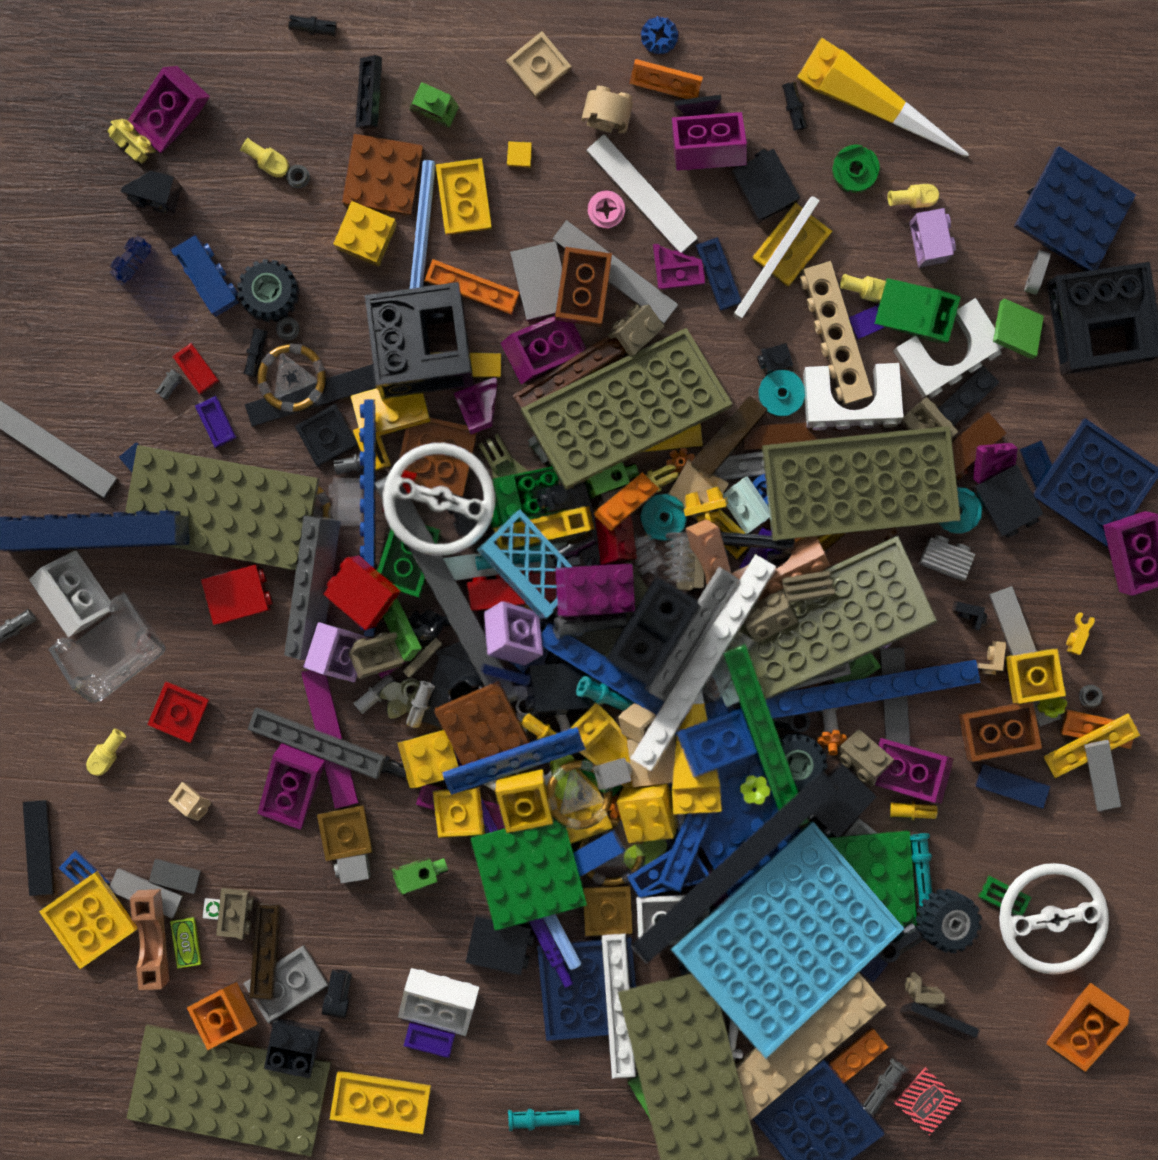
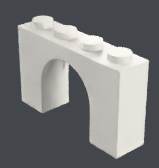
[893,298,1003,398]
[803,363,903,431]

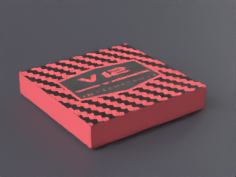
[894,1067,961,1136]

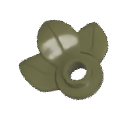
[379,678,420,719]

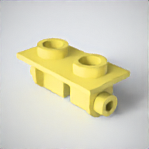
[107,119,156,164]

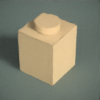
[619,703,656,743]

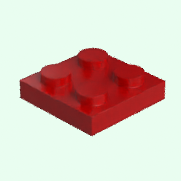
[147,681,210,743]

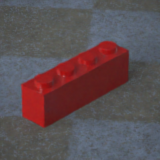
[467,567,556,612]

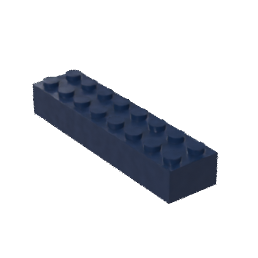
[0,510,190,552]

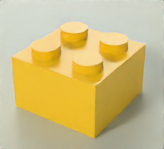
[333,201,397,267]
[1005,649,1066,704]
[397,730,458,788]
[496,769,553,833]
[617,783,679,843]

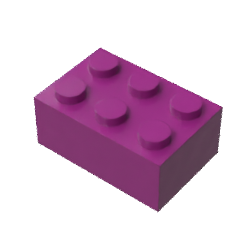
[672,112,747,171]
[1103,511,1158,596]
[556,564,635,616]

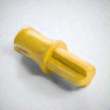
[521,714,557,740]
[890,801,938,820]

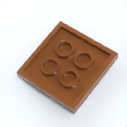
[342,134,423,216]
[399,418,478,497]
[434,681,530,766]

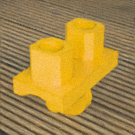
[684,486,729,524]

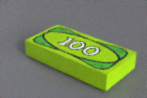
[170,917,202,968]

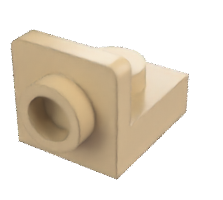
[977,641,1006,675]
[168,782,211,821]

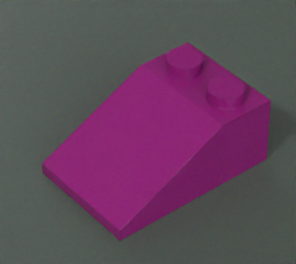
[128,66,210,153]
[500,316,586,385]
[875,738,954,804]
[257,743,325,830]

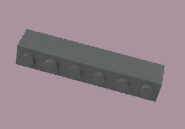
[284,516,341,660]

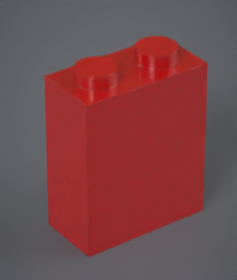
[324,556,401,630]
[201,564,273,625]

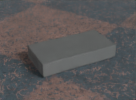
[149,858,202,894]

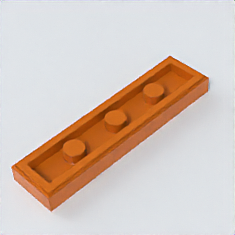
[424,259,520,315]

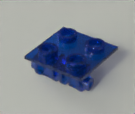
[110,235,152,283]

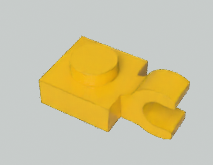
[1066,612,1095,655]

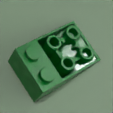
[874,278,961,343]
[491,467,566,528]

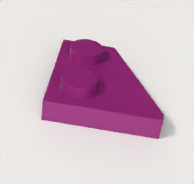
[653,244,705,290]
[454,377,498,435]
[973,443,1018,484]

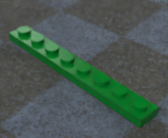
[722,644,808,826]

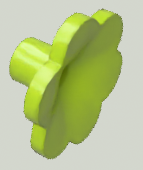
[1037,697,1067,718]
[740,775,770,804]

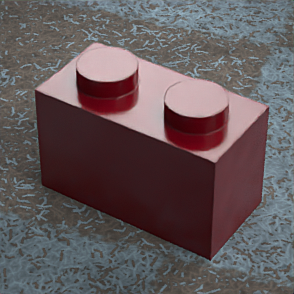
[595,515,637,565]

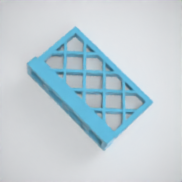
[476,510,572,619]

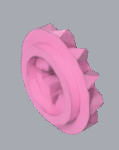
[588,191,625,229]

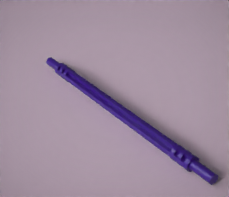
[454,751,573,987]

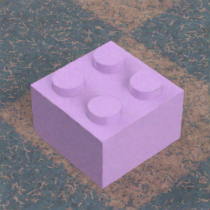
[909,208,956,268]
[484,601,543,666]
[304,622,369,682]

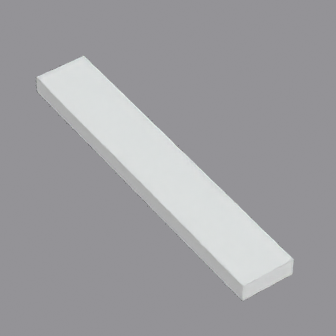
[587,135,698,253]
[733,196,820,321]
[602,933,636,1079]

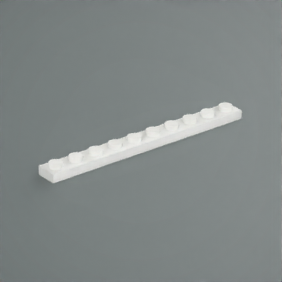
[631,555,777,771]

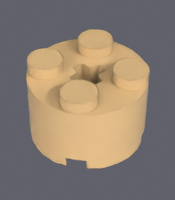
[581,86,633,133]

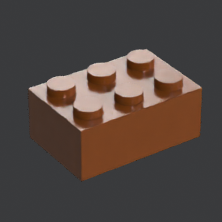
[555,247,612,327]
[958,702,1042,762]

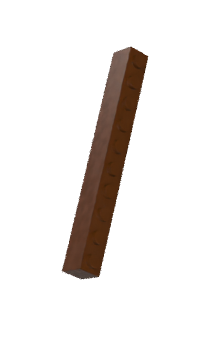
[823,412,1006,571]

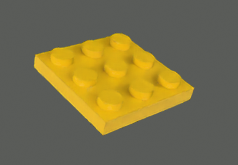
[39,871,138,969]

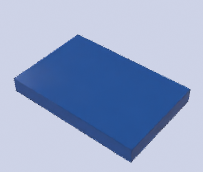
[677,709,758,777]

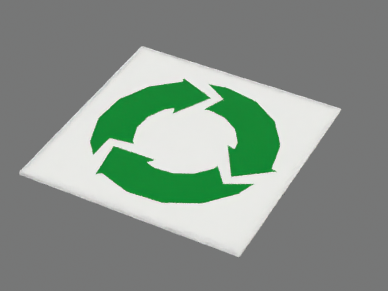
[203,898,220,920]

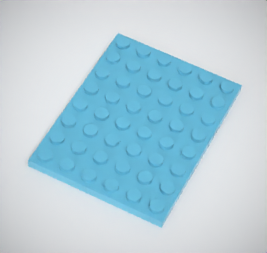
[671,822,904,1058]

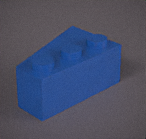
[171,235,239,317]
[627,849,709,897]

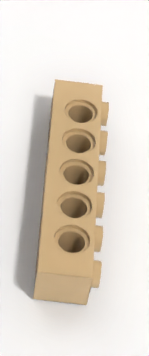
[800,261,872,406]

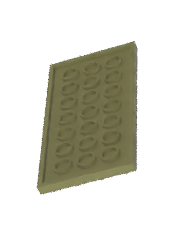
[521,328,732,490]
[762,426,960,541]
[125,445,320,570]
[735,536,937,701]
[618,973,759,1160]
[127,1024,331,1156]

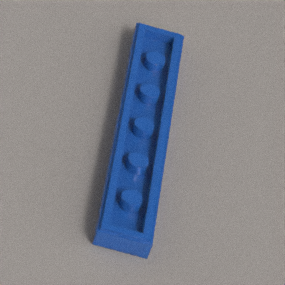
[443,727,585,795]

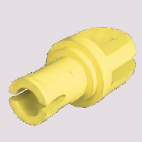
[240,138,289,177]
[888,184,939,208]
[840,274,885,303]
[646,465,679,492]
[86,729,126,776]

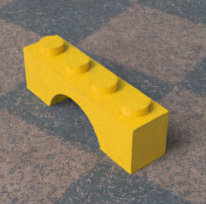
[494,506,594,550]

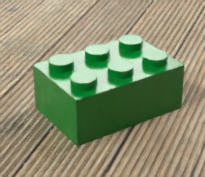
[377,524,442,598]

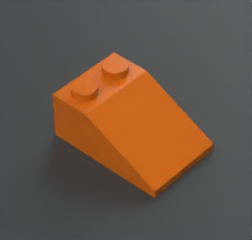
[1046,983,1130,1072]

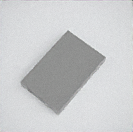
[510,241,562,321]
[243,945,329,1023]

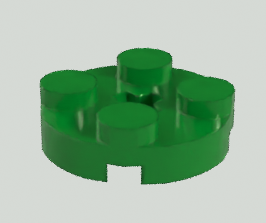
[832,144,880,193]

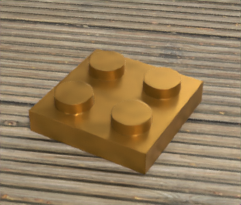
[317,805,373,861]
[583,885,632,936]

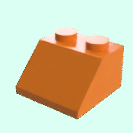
[187,982,257,1050]

